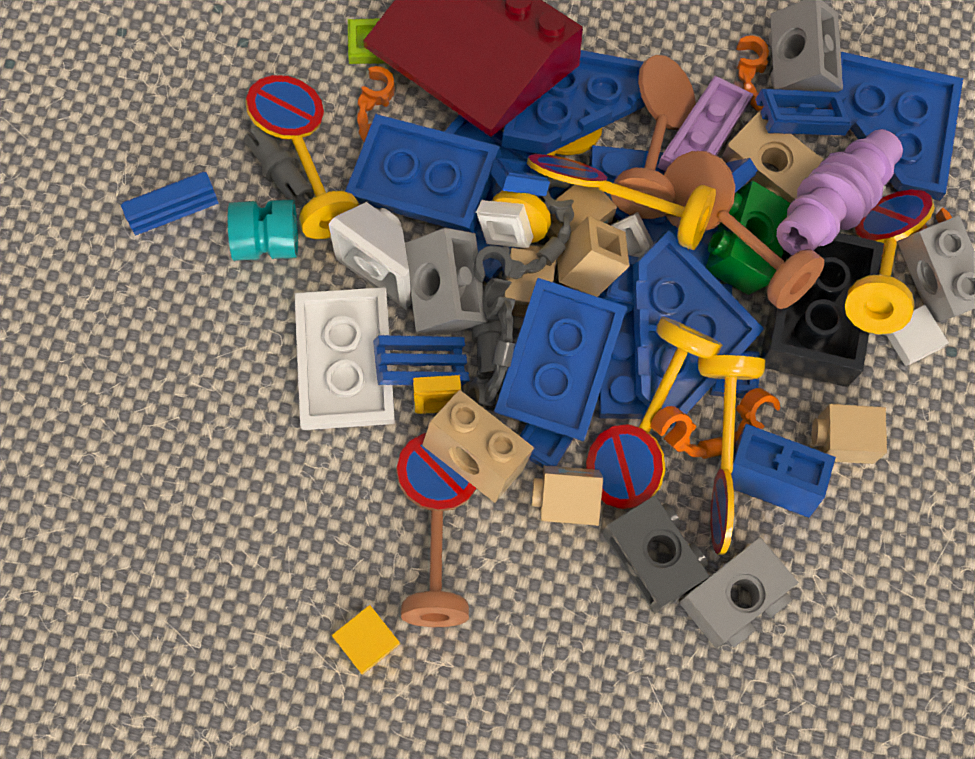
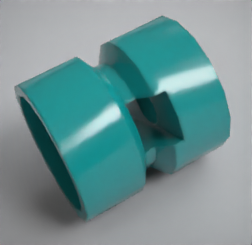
[228,199,299,261]

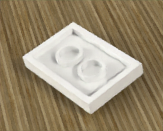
[294,287,395,430]

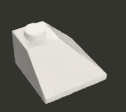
[328,202,412,310]

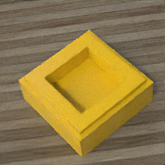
[413,375,461,414]
[331,605,401,675]

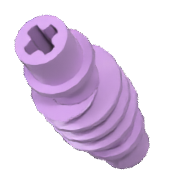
[776,129,903,255]

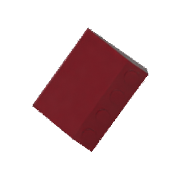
[363,0,583,137]

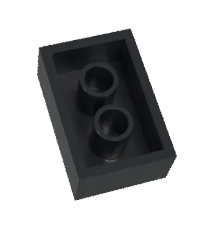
[760,233,884,387]

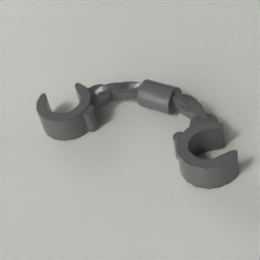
[473,177,574,282]
[465,278,515,407]

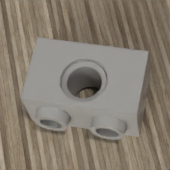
[769,0,843,92]
[897,215,975,322]
[405,228,488,335]
[679,537,799,648]

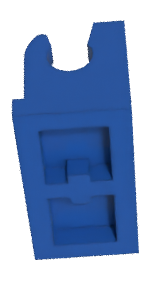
[731,424,836,518]

